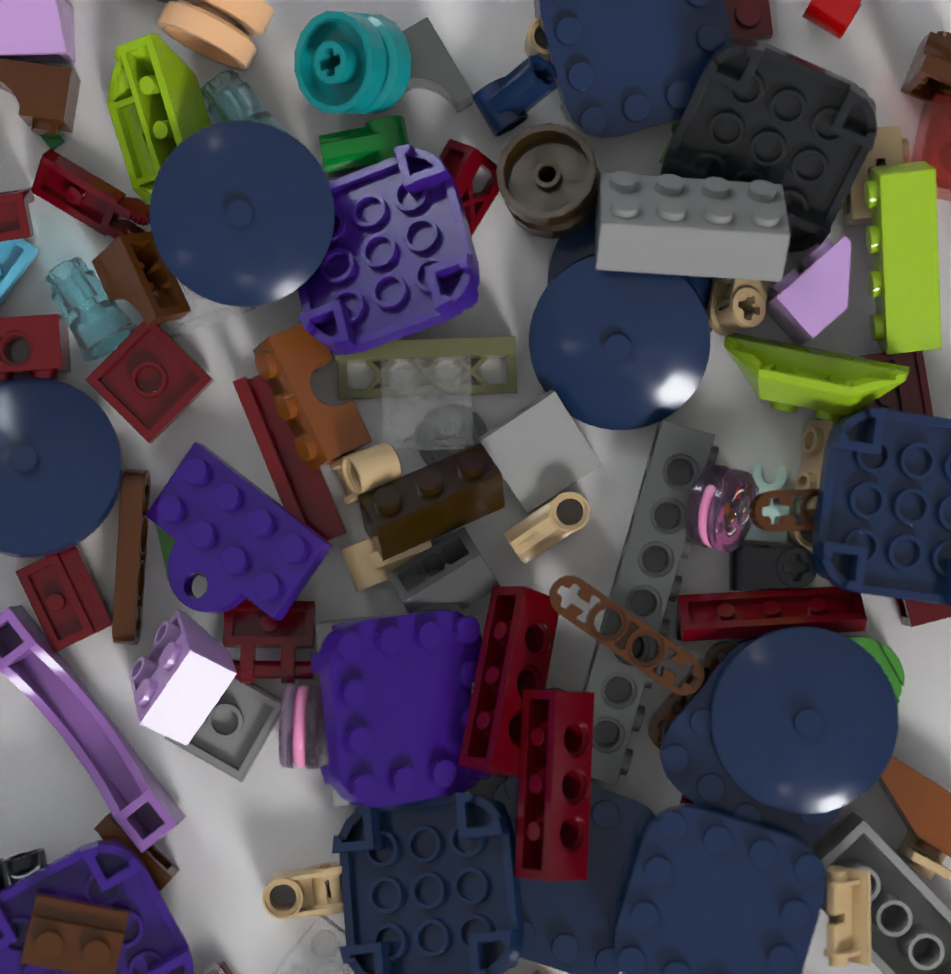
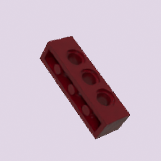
[0,314,71,383]
[459,586,561,778]
[515,689,595,882]

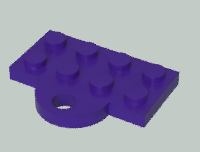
[145,442,333,621]

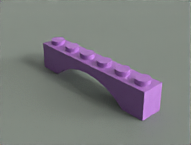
[0,605,186,853]

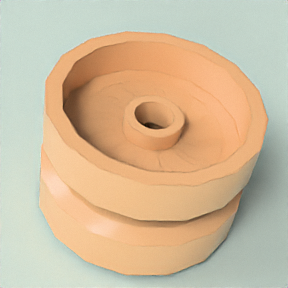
[156,0,274,71]

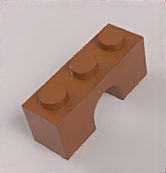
[253,324,372,471]

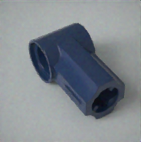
[473,54,558,137]

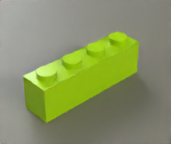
[864,161,942,355]

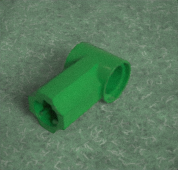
[319,115,409,176]

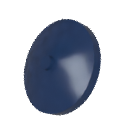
[150,121,335,307]
[529,253,710,430]
[0,377,123,558]
[710,626,899,814]

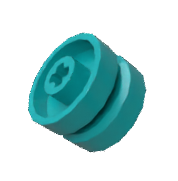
[294,11,411,114]

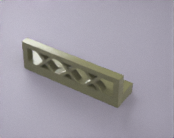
[335,336,517,400]

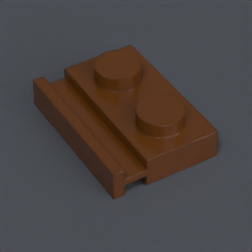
[21,892,130,974]

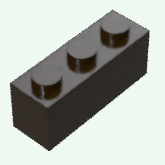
[358,443,505,561]

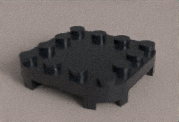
[660,39,877,257]

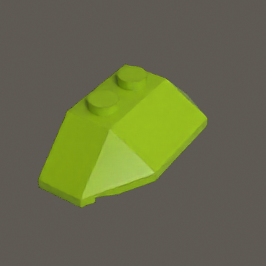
[107,33,211,205]
[724,333,910,421]

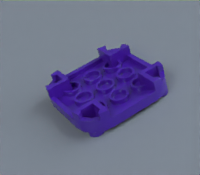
[298,144,480,355]
[310,610,491,808]
[0,839,194,974]

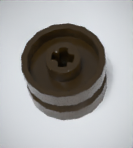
[496,123,600,239]

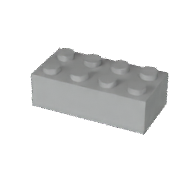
[595,171,790,282]
[813,812,951,974]

